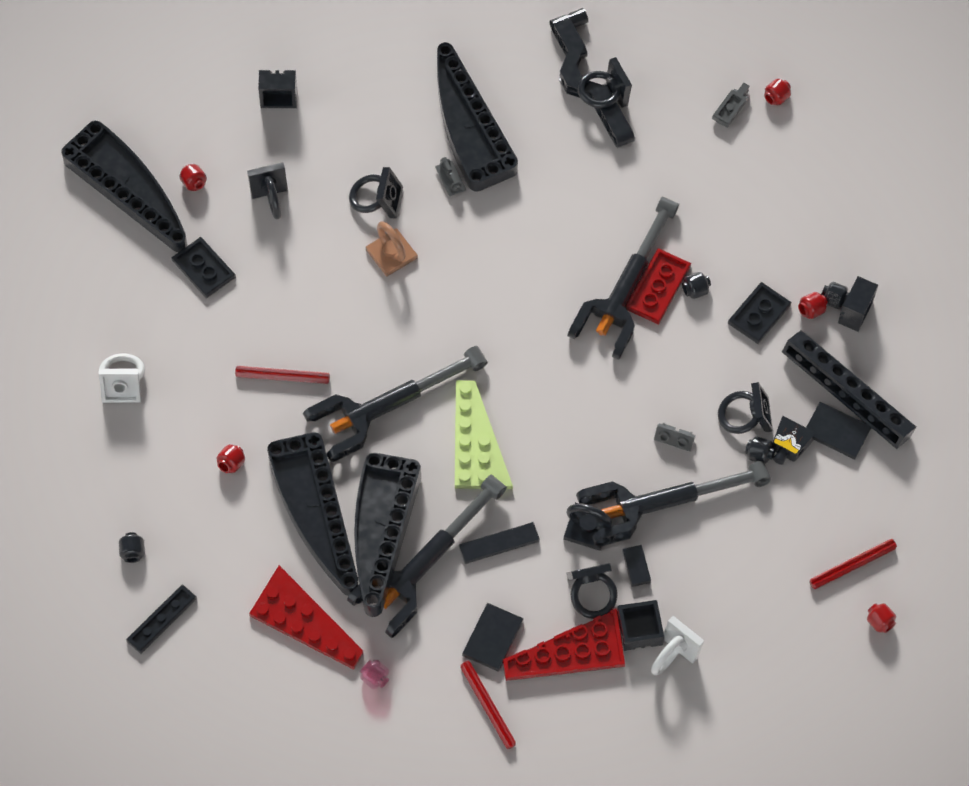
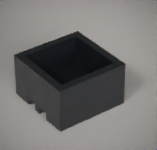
[258,70,297,108]
[838,276,878,332]
[617,600,664,651]

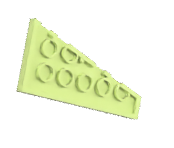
[455,380,513,489]

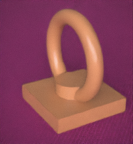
[366,221,418,277]

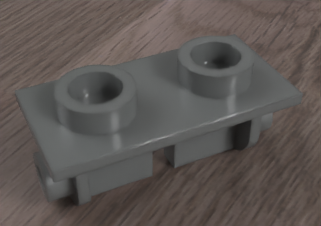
[435,157,466,196]
[654,423,696,451]

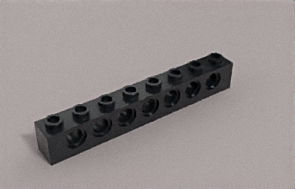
[782,330,917,449]

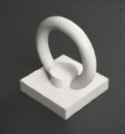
[99,354,145,403]
[651,616,704,675]

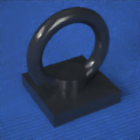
[578,57,632,108]
[247,162,288,219]
[349,167,403,218]
[718,382,773,434]
[563,502,612,551]
[566,563,618,619]

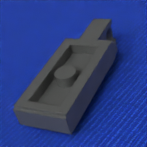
[712,83,750,128]

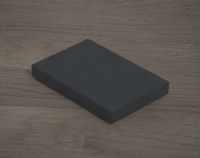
[171,237,236,298]
[728,282,792,344]
[806,402,871,460]
[462,603,523,672]

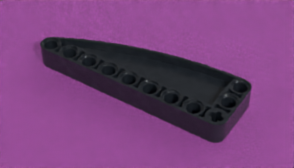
[437,42,518,192]
[61,120,188,252]
[267,432,358,596]
[354,453,421,617]

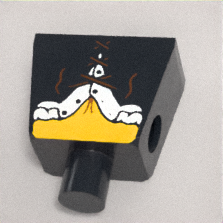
[772,416,815,465]

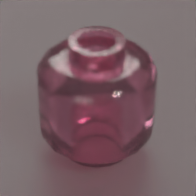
[359,659,390,689]

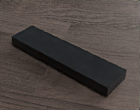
[459,522,540,564]
[126,584,197,654]

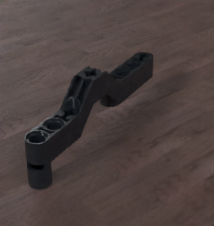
[549,8,635,148]

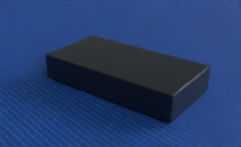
[622,545,651,587]

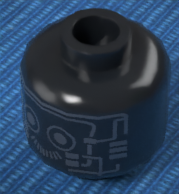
[821,282,849,309]

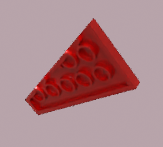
[249,565,364,670]
[503,608,625,681]

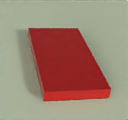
[625,248,692,325]

